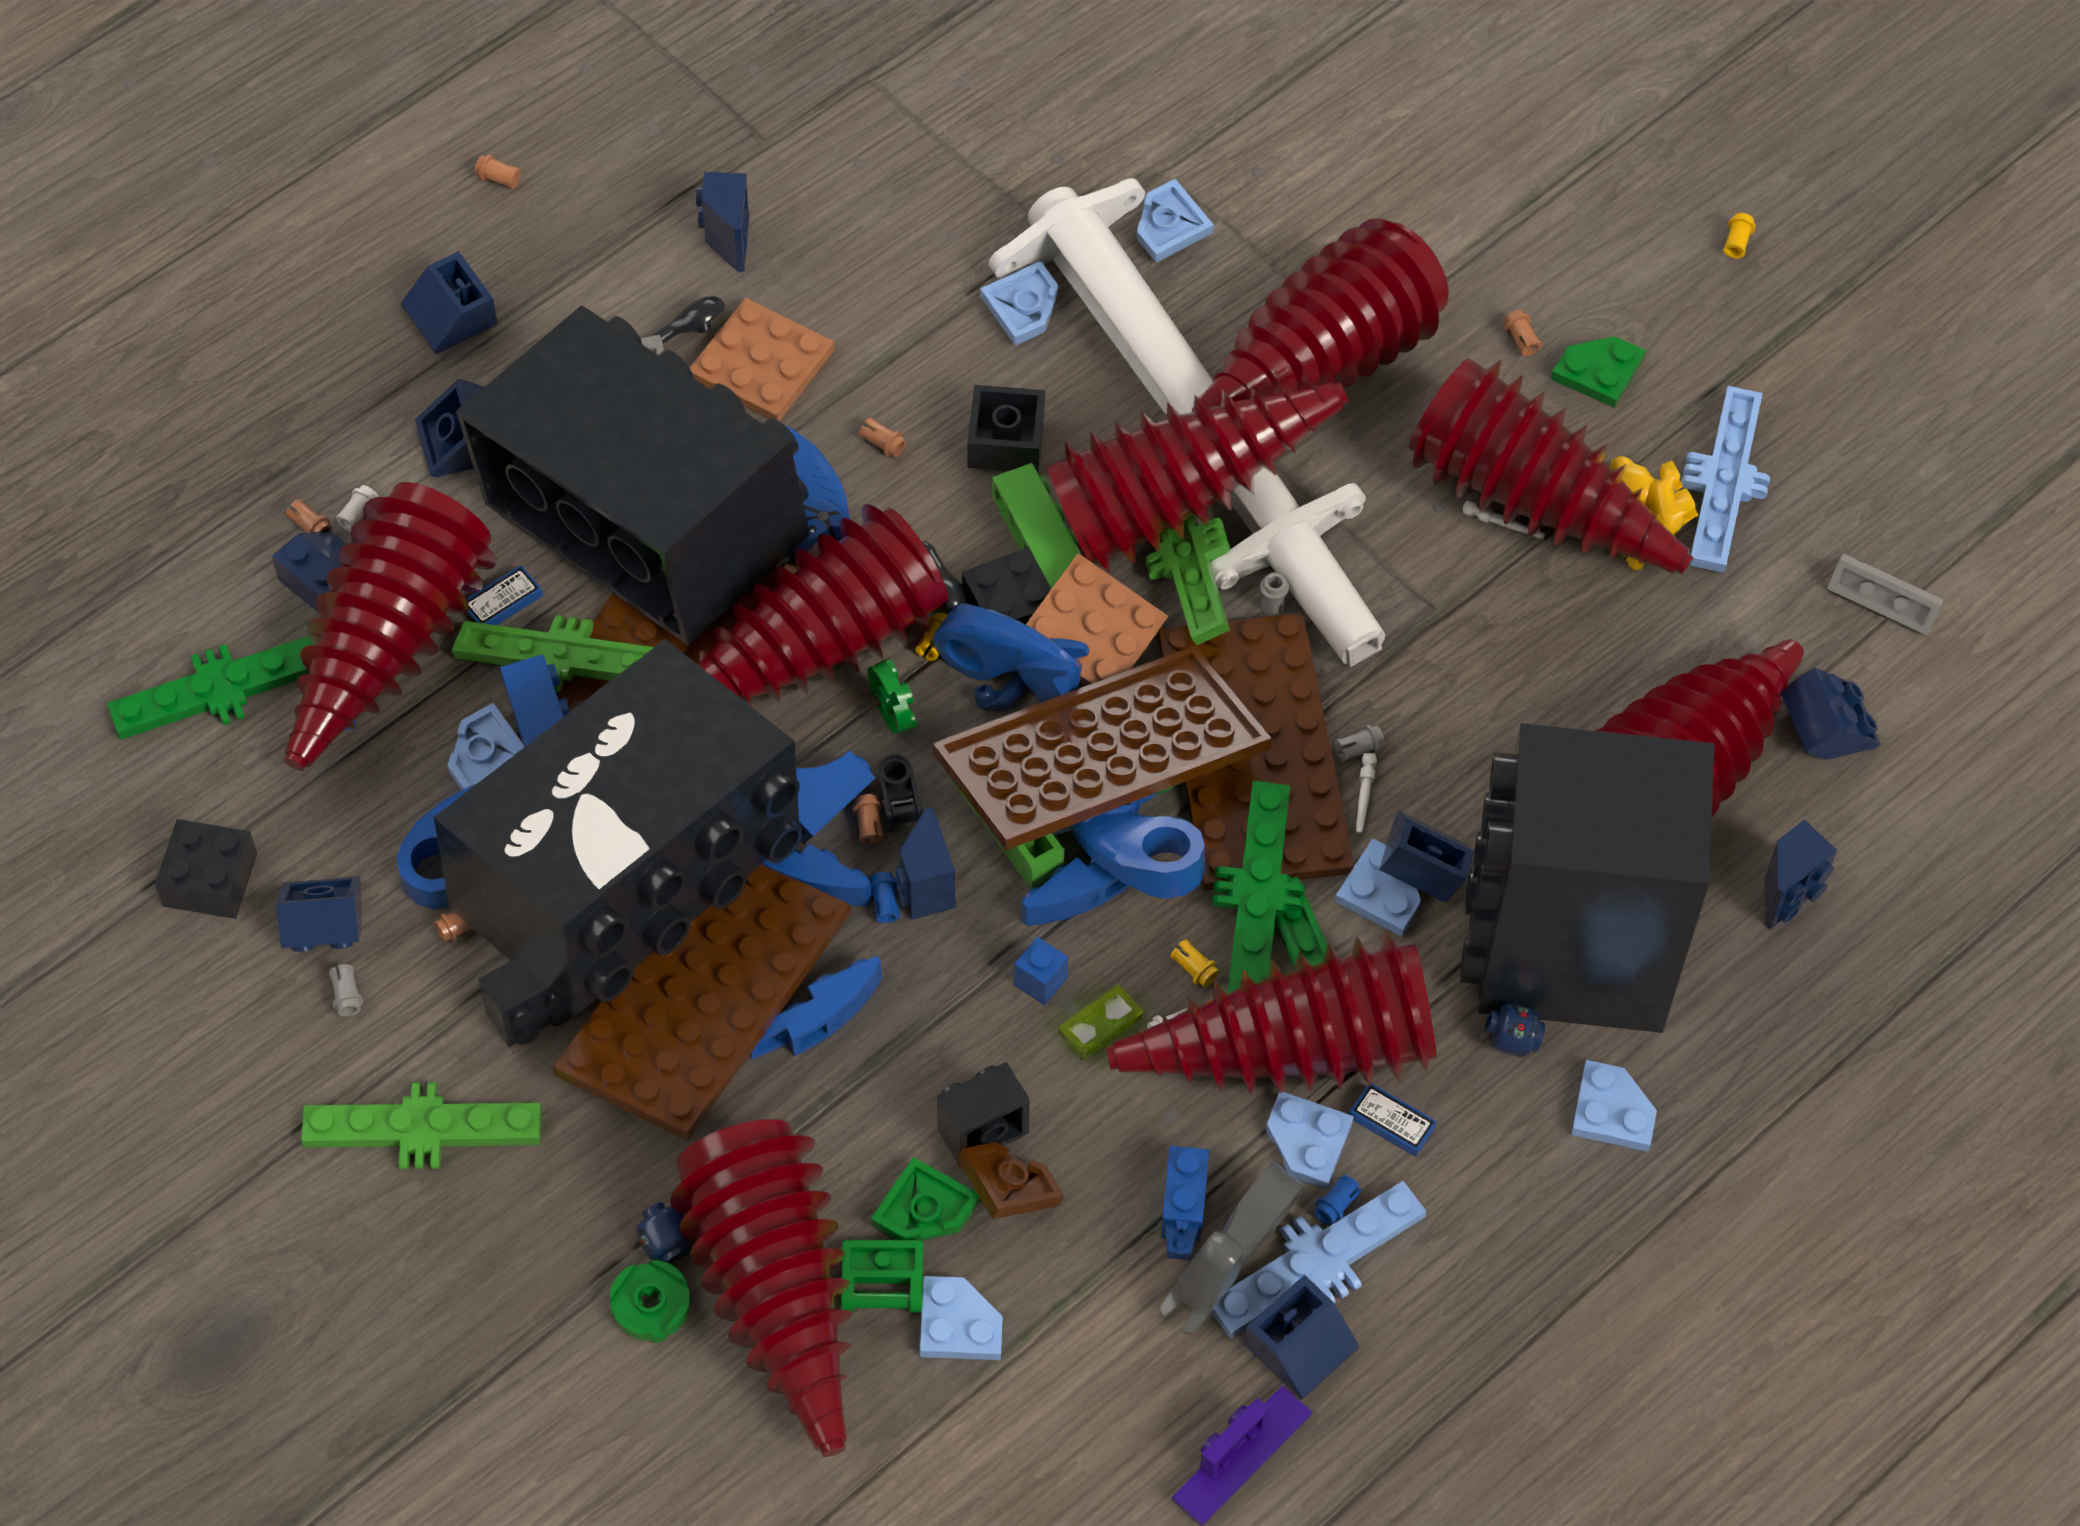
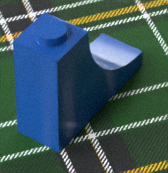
[796,751,875,844]

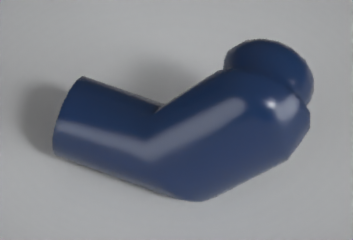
[974,675,1028,711]

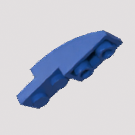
[761,843,872,906]
[1021,858,1130,926]
[750,955,882,1060]

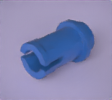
[870,872,901,924]
[1314,1175,1361,1225]

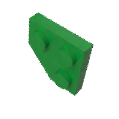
[1551,336,1646,408]
[871,1157,981,1240]

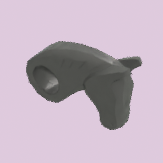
[1160,1162,1306,1334]

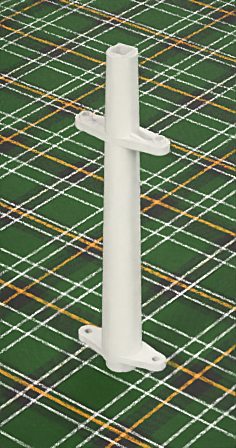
[989,178,1385,667]

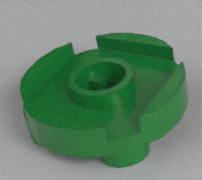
[867,658,917,734]
[610,1260,691,1343]

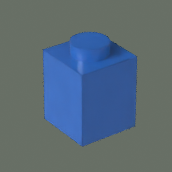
[1014,937,1068,1006]

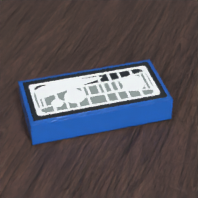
[465,565,543,625]
[1349,1083,1437,1157]

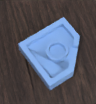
[1137,179,1214,263]
[980,261,1058,346]
[448,703,524,790]
[1335,838,1421,937]
[1571,1060,1657,1152]
[1266,1092,1354,1189]
[920,1276,1003,1360]

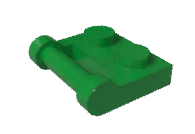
[841,1240,923,1313]

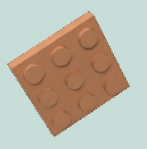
[690,298,835,421]
[1026,553,1168,686]

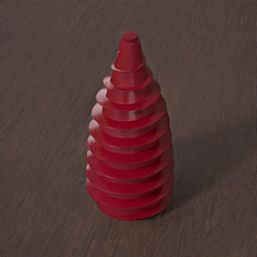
[1192,218,1449,412]
[1409,358,1694,575]
[1047,381,1349,572]
[284,482,496,771]
[698,504,948,706]
[1594,639,1804,817]
[1106,930,1437,1095]
[670,1119,852,1457]

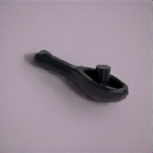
[649,296,725,344]
[922,541,969,611]

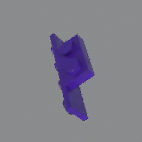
[1172,1386,1312,1526]

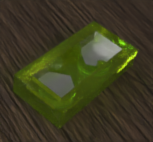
[1058,984,1143,1061]

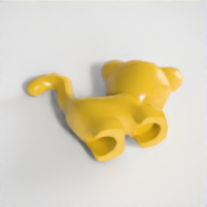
[1610,456,1698,571]

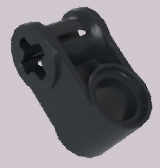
[879,754,924,830]

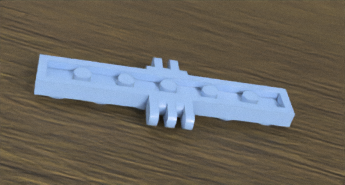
[1681,386,1770,573]
[1211,1181,1426,1339]

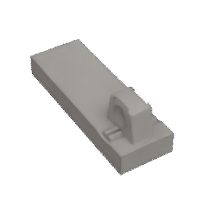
[1827,554,1944,635]

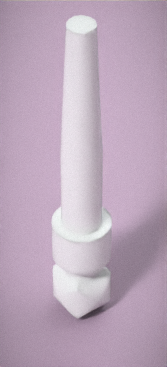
[1463,500,1545,539]
[1356,753,1377,834]

